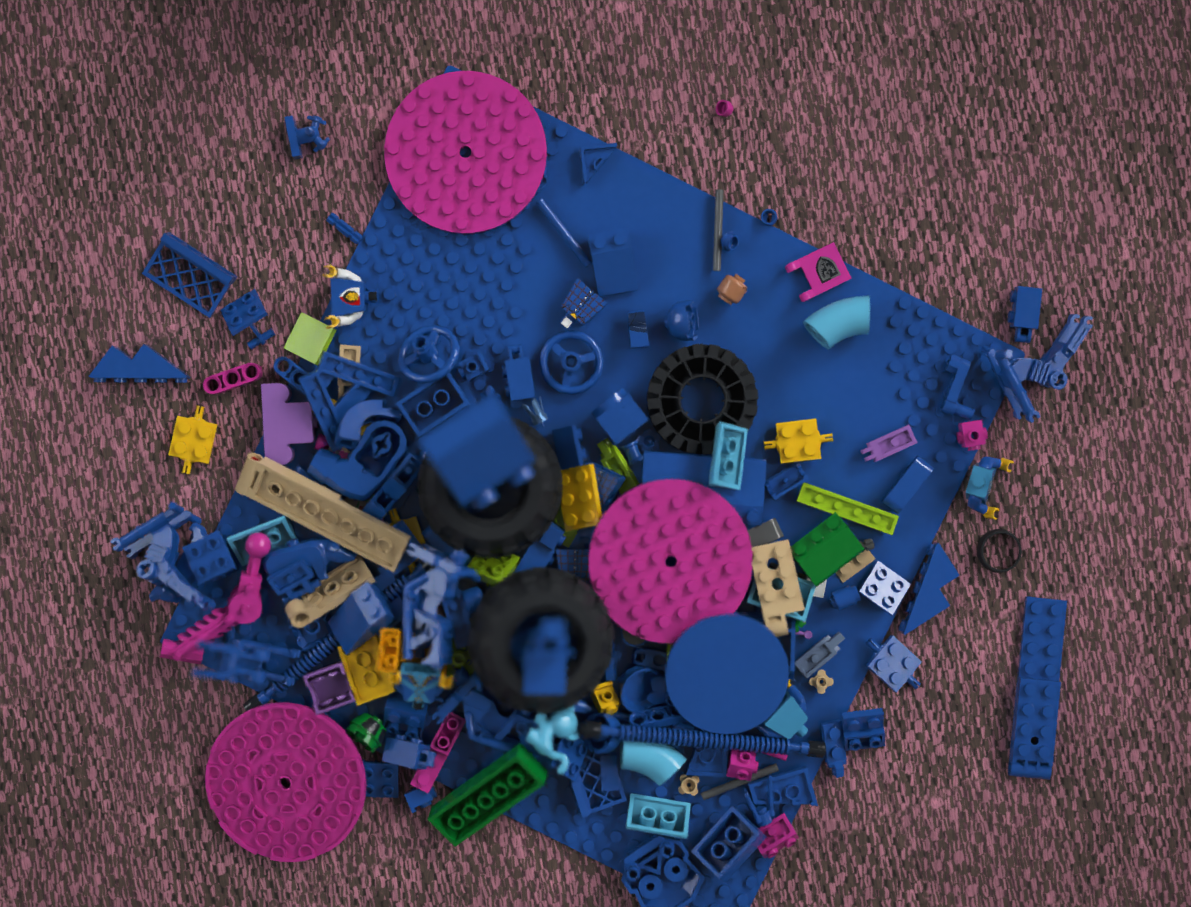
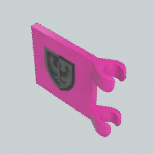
[785,242,851,302]

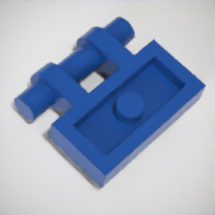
[267,558,321,605]

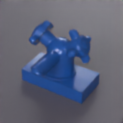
[284,116,330,160]

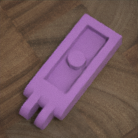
[860,424,917,462]

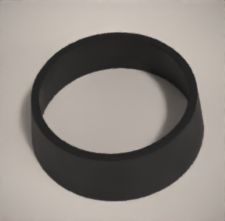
[977,529,1022,573]

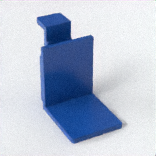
[523,620,573,695]

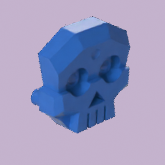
[621,834,705,907]

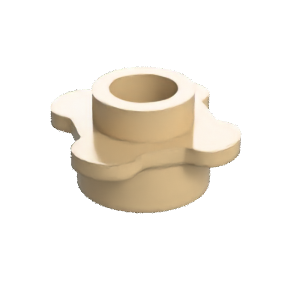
[809,669,834,694]
[678,774,700,796]

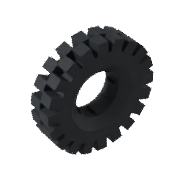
[647,344,758,455]

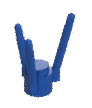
[744,775,775,827]

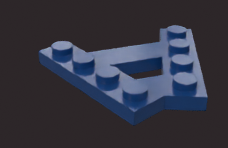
[298,350,400,452]

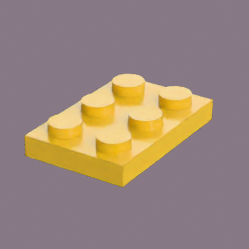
[560,464,602,532]
[337,634,397,706]

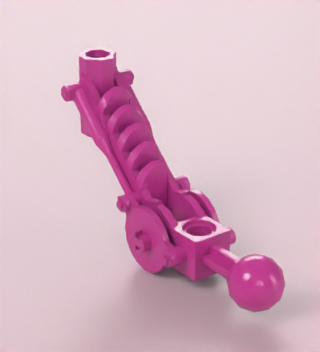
[160,533,271,665]

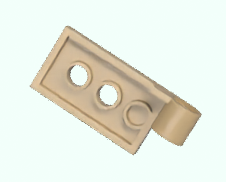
[752,539,805,637]
[285,554,376,628]

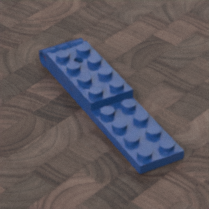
[1008,596,1067,780]

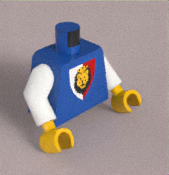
[322,265,378,329]

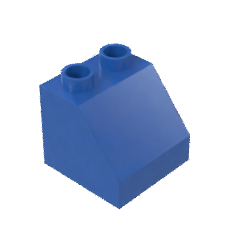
[419,393,536,510]

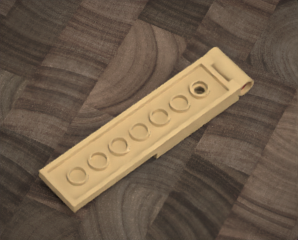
[235,453,411,572]

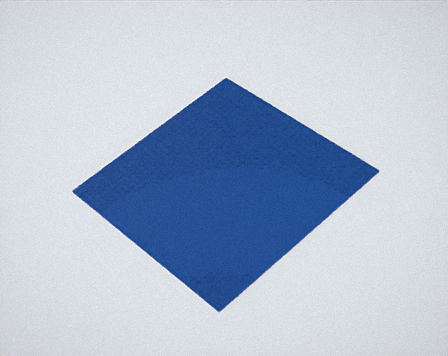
[161,65,1025,907]

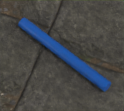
[536,198,592,267]

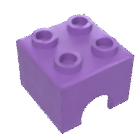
[302,661,355,715]

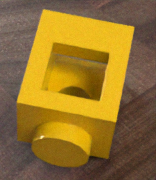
[590,680,620,715]

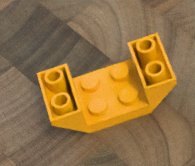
[377,628,447,676]

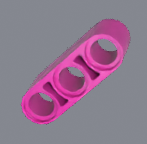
[203,363,263,395]

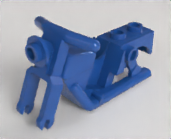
[403,543,481,669]
[432,666,556,760]

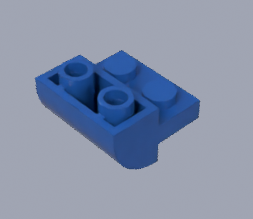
[841,708,885,751]

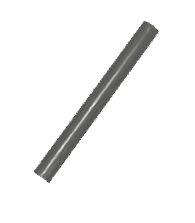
[713,189,724,271]
[701,763,779,800]

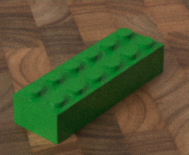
[427,743,548,847]

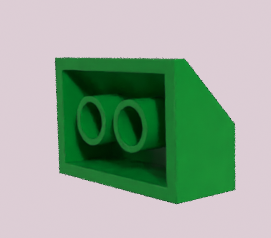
[790,512,865,587]

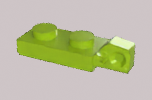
[597,438,640,494]

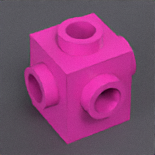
[957,420,988,451]
[726,749,759,781]

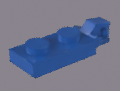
[820,719,846,778]

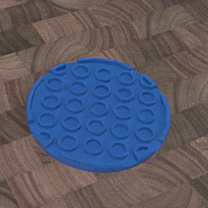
[665,613,789,734]

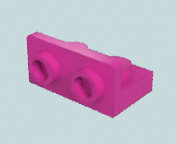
[758,813,799,858]

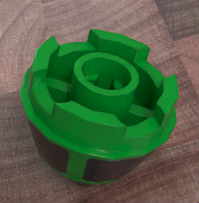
[346,713,387,753]

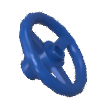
[398,325,459,383]
[539,330,604,395]

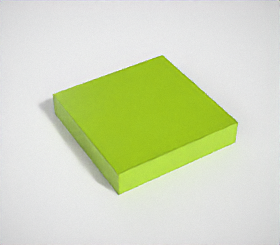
[284,312,337,366]

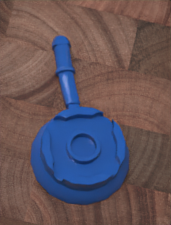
[618,666,661,712]

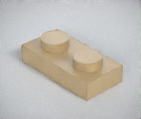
[835,550,875,583]

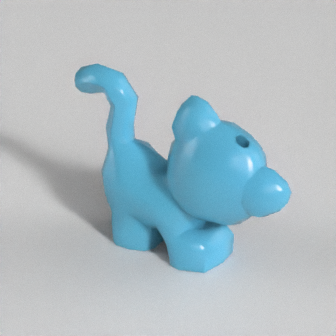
[526,706,579,774]

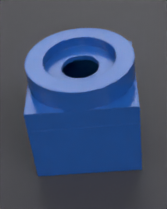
[591,388,649,445]

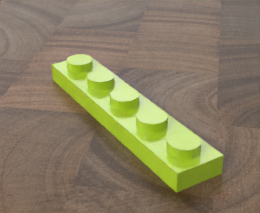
[796,482,899,535]

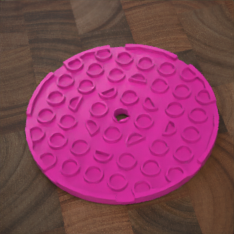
[384,71,547,234]
[588,479,753,643]
[205,702,366,862]

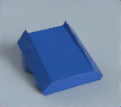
[284,612,333,652]

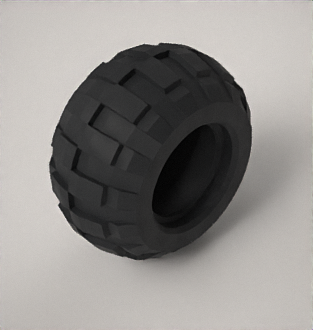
[418,417,562,558]
[468,567,614,714]

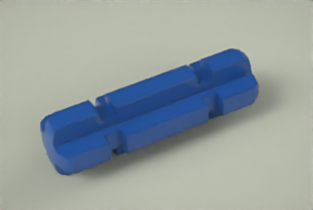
[326,213,362,244]

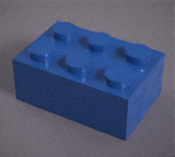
[396,372,471,437]
[691,806,767,882]

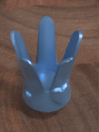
[522,396,548,428]

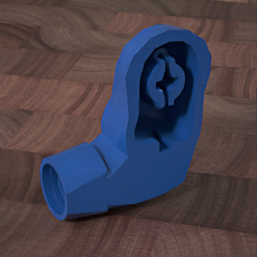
[307,420,407,501]

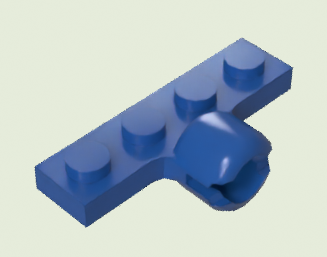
[442,583,483,649]

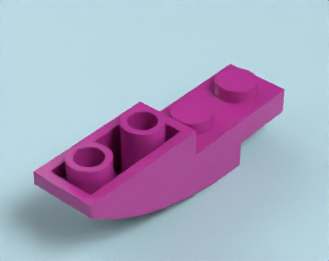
[410,712,466,794]

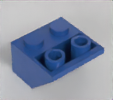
[552,425,587,470]
[383,689,430,739]

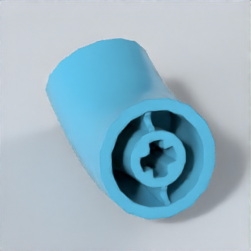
[803,296,870,350]
[620,739,687,786]

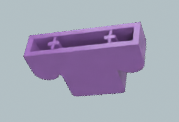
[261,383,318,465]

